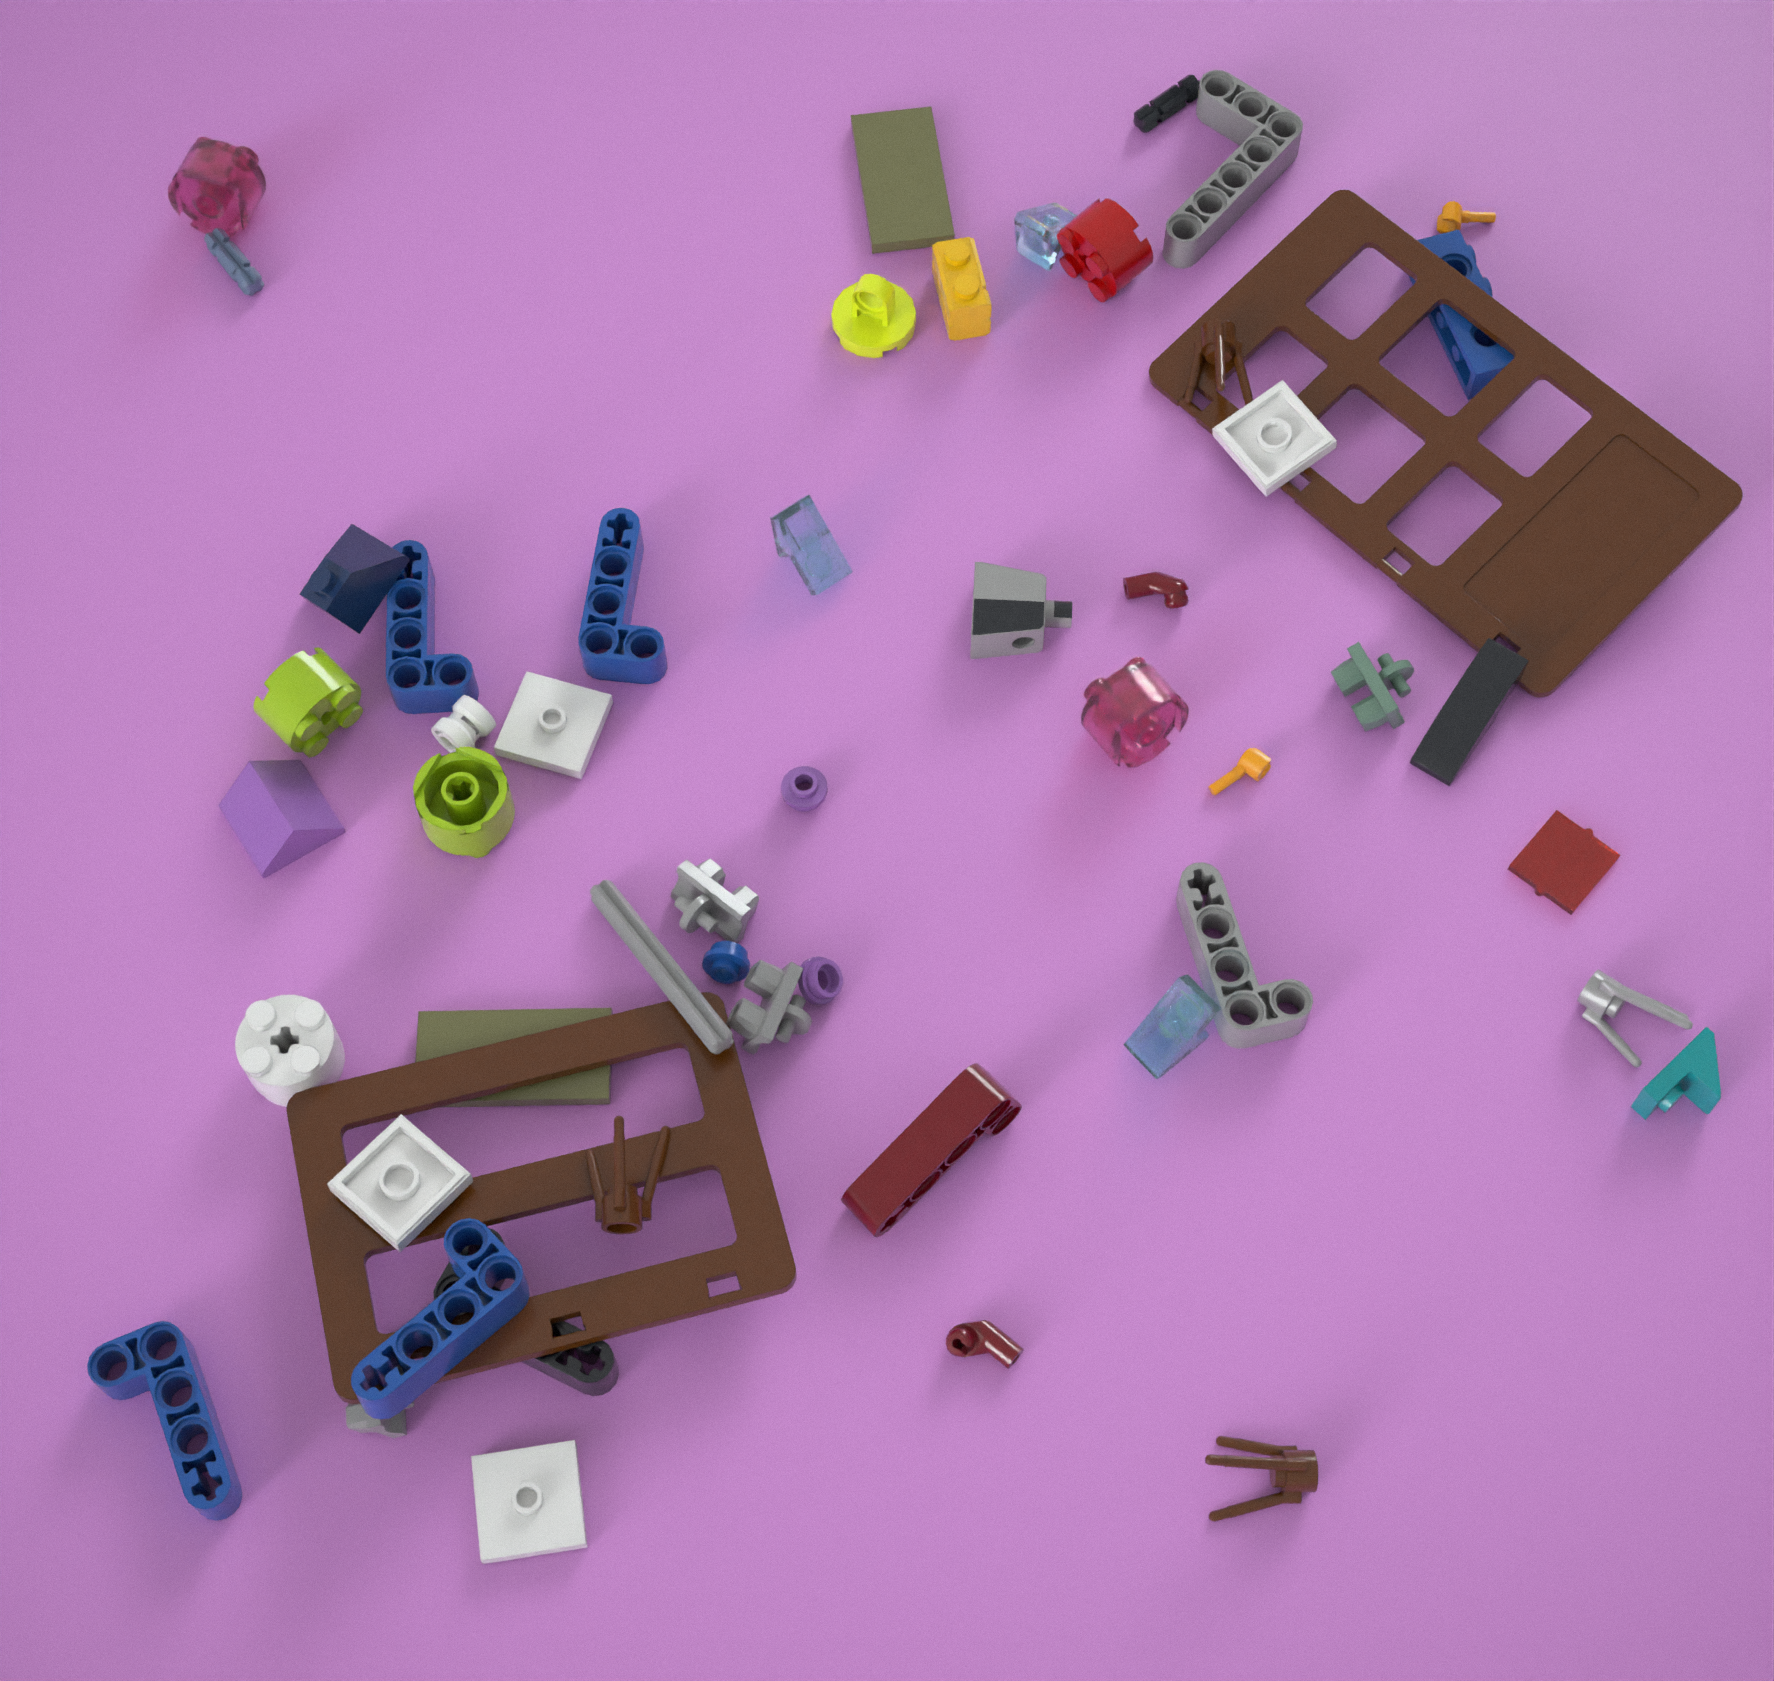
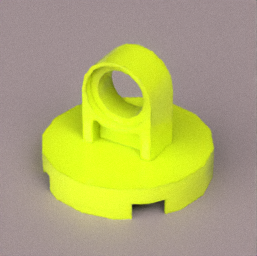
[831,274,916,358]

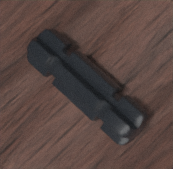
[1133,75,1200,133]

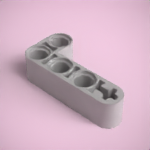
[1176,862,1313,1049]

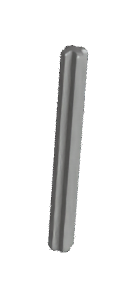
[590,880,733,1054]

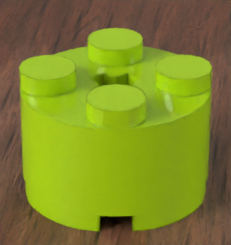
[253,647,363,758]
[413,747,515,858]

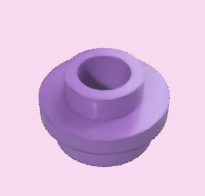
[781,766,828,812]
[798,956,843,1005]

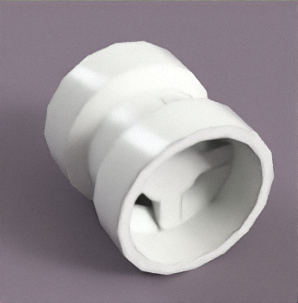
[431,695,496,753]

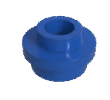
[702,941,751,984]

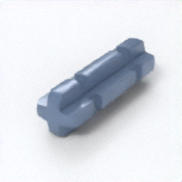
[204,228,264,296]

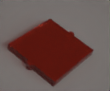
[1508,810,1620,915]

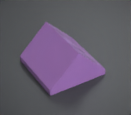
[218,760,346,879]

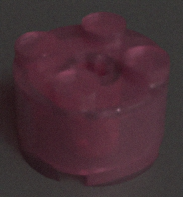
[168,137,266,237]
[1081,657,1189,768]

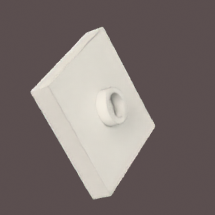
[1212,380,1337,497]
[494,671,613,779]
[327,1115,473,1252]
[471,1440,588,1564]

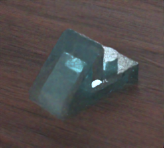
[1014,202,1077,271]
[770,495,853,595]
[1124,974,1221,1079]

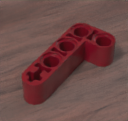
[841,1063,1022,1237]

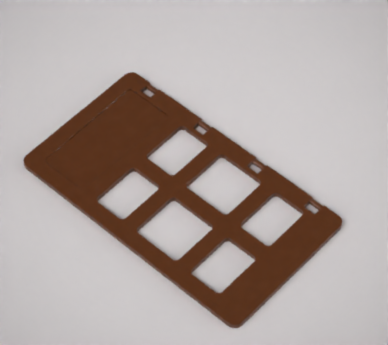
[1149,190,1743,697]

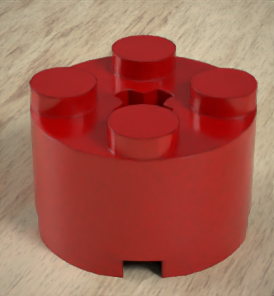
[1056,198,1153,302]

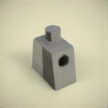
[970,562,1072,659]

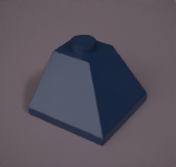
[300,524,410,634]

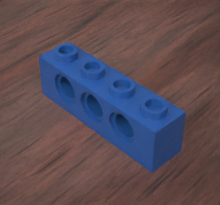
[1408,230,1514,400]

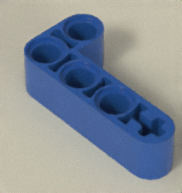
[578,508,668,684]
[386,540,479,714]
[351,1218,530,1420]
[87,1321,242,1521]

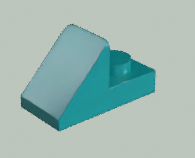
[1631,1027,1721,1120]

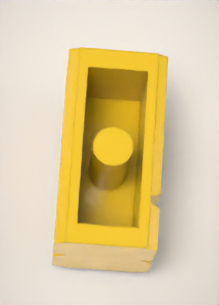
[932,237,992,341]

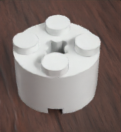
[235,995,345,1107]

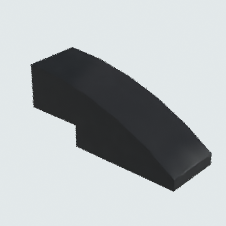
[1410,638,1529,786]

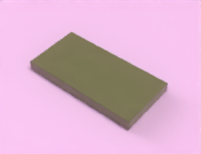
[851,106,955,254]
[415,1008,613,1108]

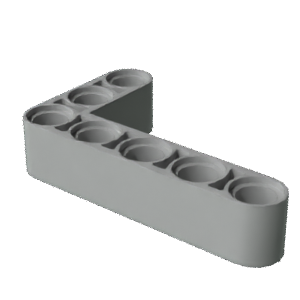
[1163,70,1303,269]

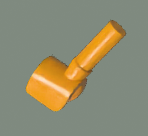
[1437,201,1496,234]
[1208,748,1271,796]

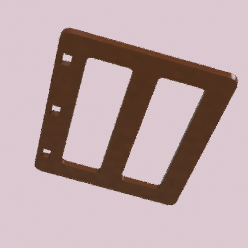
[286,992,797,1404]

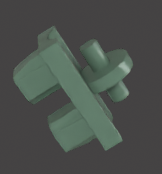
[1331,642,1414,732]

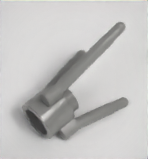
[1577,969,1693,1067]

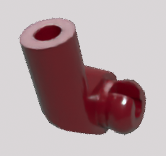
[1123,572,1189,609]
[946,1320,1024,1369]

